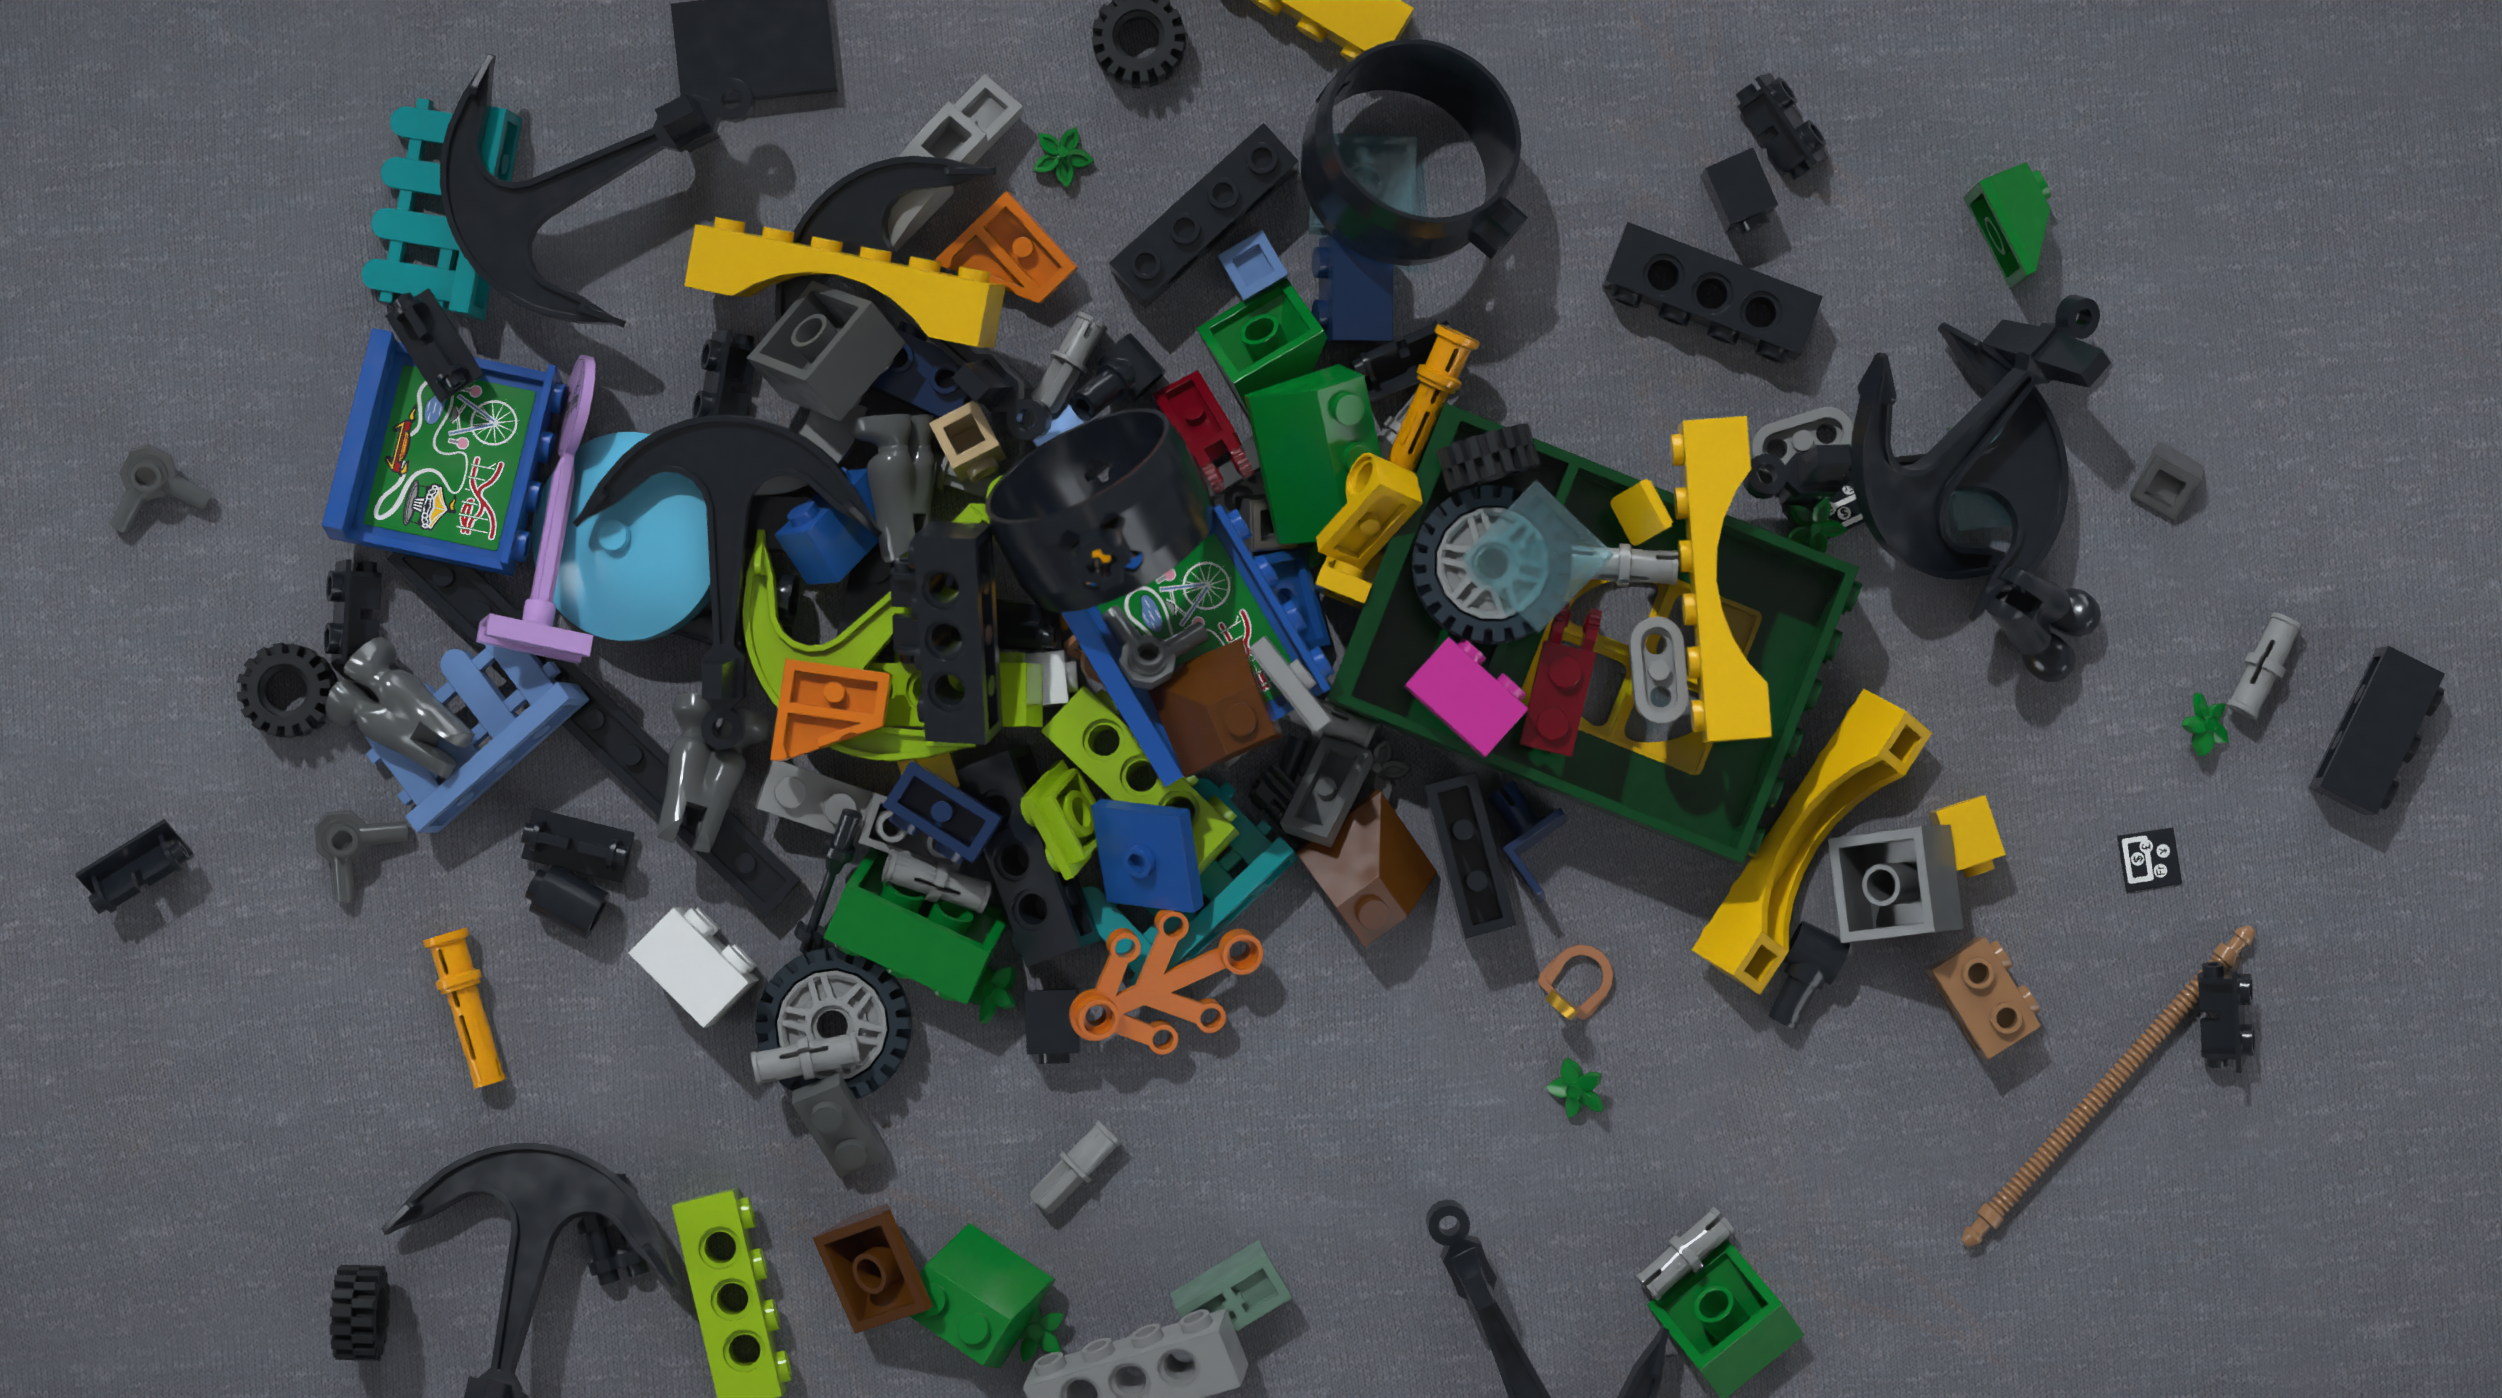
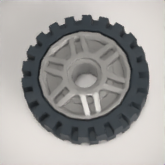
[1412,485,1571,644]
[755,947,912,1099]

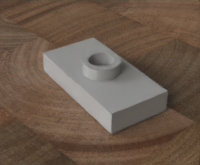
[1249,635,1333,732]

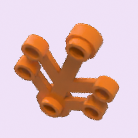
[1069,909,1264,1055]

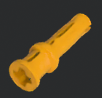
[1386,324,1480,473]
[422,927,506,1089]

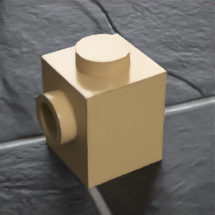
[929,400,1006,482]

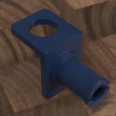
[1488,781,1567,903]

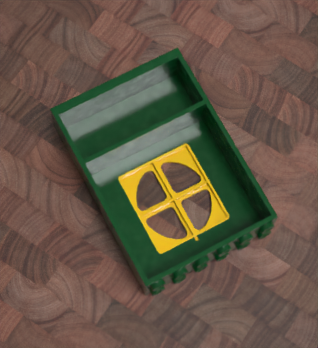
[1326,403,1862,864]

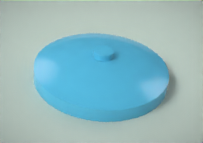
[532,432,711,641]

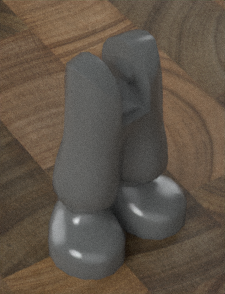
[849,414,937,563]
[325,637,475,779]
[657,693,770,853]

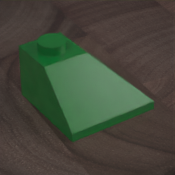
[1963,162,2051,289]
[1196,278,1327,414]

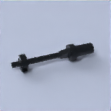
[794,808,862,953]

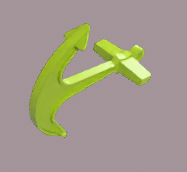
[742,476,1002,762]

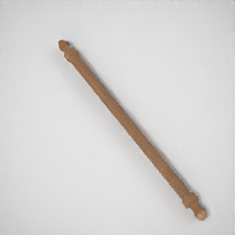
[1961,925,2256,1248]

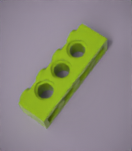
[866,652,1043,727]
[1041,686,1240,876]
[672,1187,793,1398]

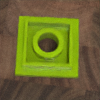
[1021,759,1098,881]

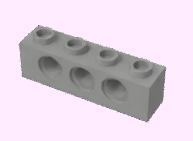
[1023,1309,1248,1398]

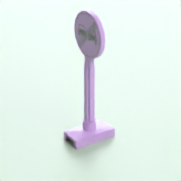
[476,355,596,664]

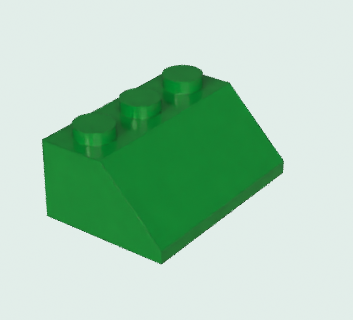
[1244,364,1381,544]
[823,847,1009,1005]

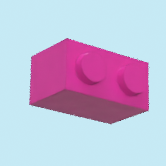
[1404,637,1528,758]

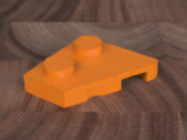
[935,191,1079,303]
[770,659,893,762]

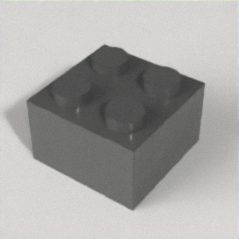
[747,281,906,421]
[1828,824,1964,943]

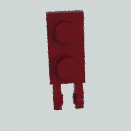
[1152,370,1254,494]
[1519,601,1602,757]

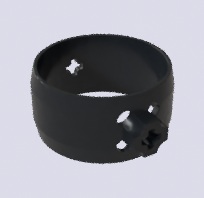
[1300,39,1528,266]
[985,408,1215,612]

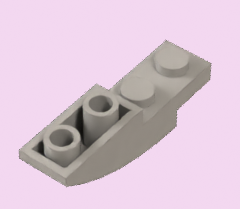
[888,74,1023,252]
[755,760,960,872]

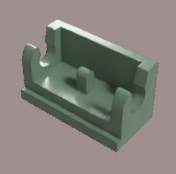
[1170,1239,1293,1332]

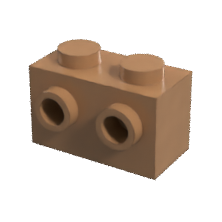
[1924,936,2041,1060]

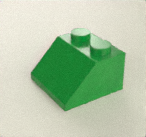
[909,1223,1056,1369]
[1646,1239,1805,1398]

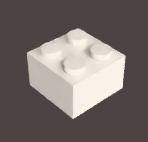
[629,907,759,1028]

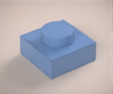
[1217,230,1288,303]

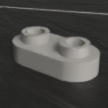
[1750,407,1853,475]
[1629,617,1688,724]

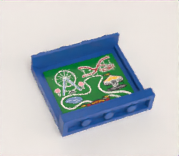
[321,328,567,577]
[1060,504,1335,787]

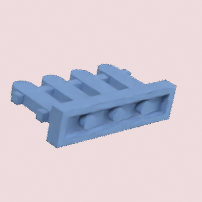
[365,627,589,833]

